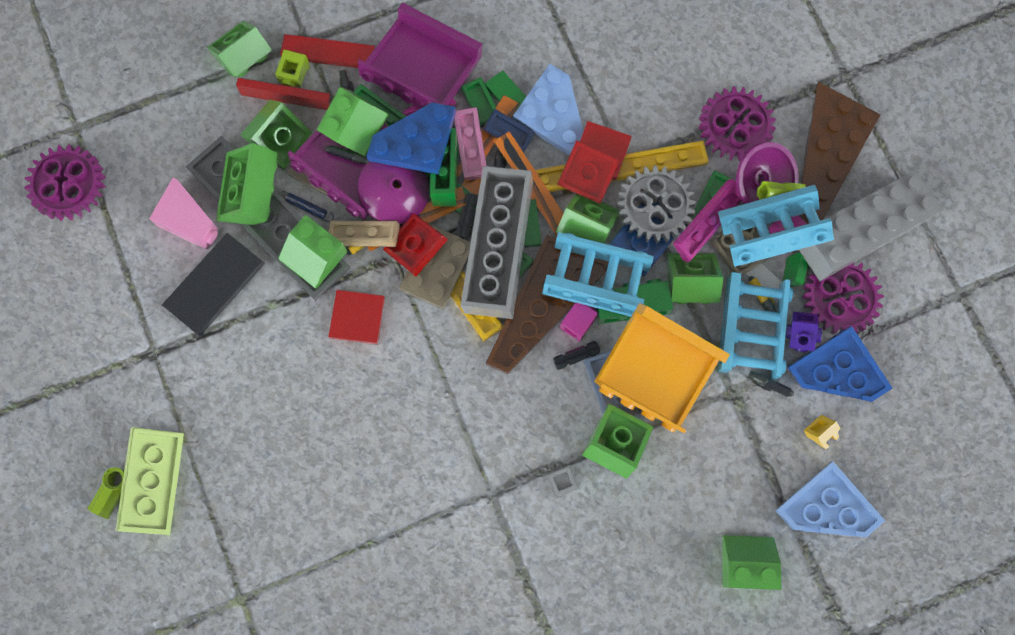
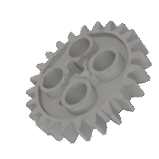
[617,165,696,243]

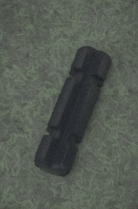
[455,193,478,240]
[553,341,600,370]

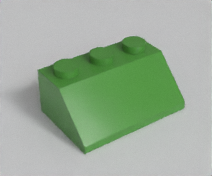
[216,143,278,225]

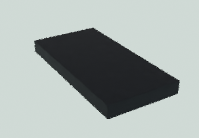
[162,233,265,336]

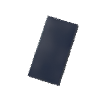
[482,109,535,153]

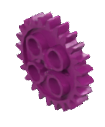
[698,86,776,161]
[24,144,106,221]
[802,262,884,335]

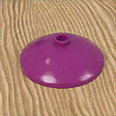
[736,142,799,204]
[357,161,429,224]

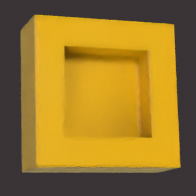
[803,415,841,449]

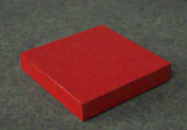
[580,121,632,181]
[557,140,620,204]
[383,213,448,277]
[328,290,385,345]

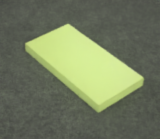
[115,427,184,535]

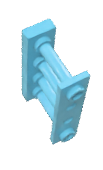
[718,185,834,267]
[542,232,654,317]
[717,272,793,380]

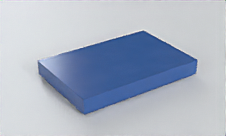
[608,202,685,277]

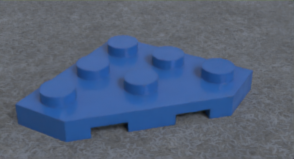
[367,103,456,174]
[787,326,893,402]

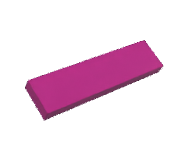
[673,179,742,262]

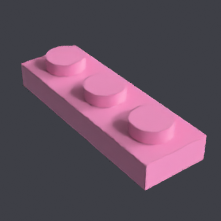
[454,107,487,180]

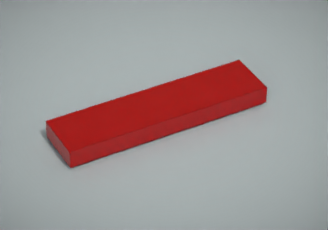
[280,34,375,68]
[236,78,332,110]

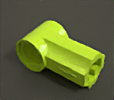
[757,181,806,200]
[87,467,125,519]

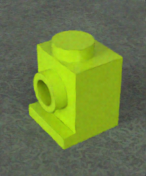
[275,50,310,88]

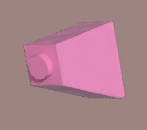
[149,177,218,250]

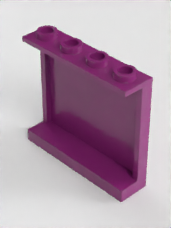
[358,2,482,108]
[288,123,398,221]

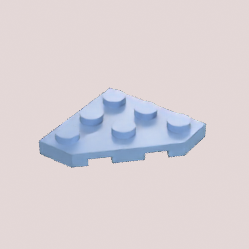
[512,64,584,156]
[775,461,885,538]

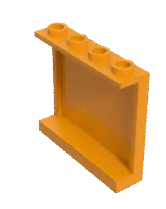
[594,303,730,433]

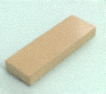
[328,221,400,247]

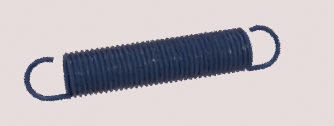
[279,191,334,222]

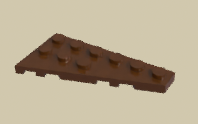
[798,82,881,224]
[486,234,609,375]

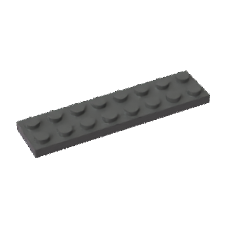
[185,136,350,301]

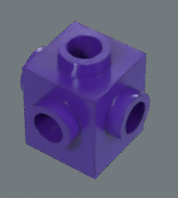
[785,311,822,352]

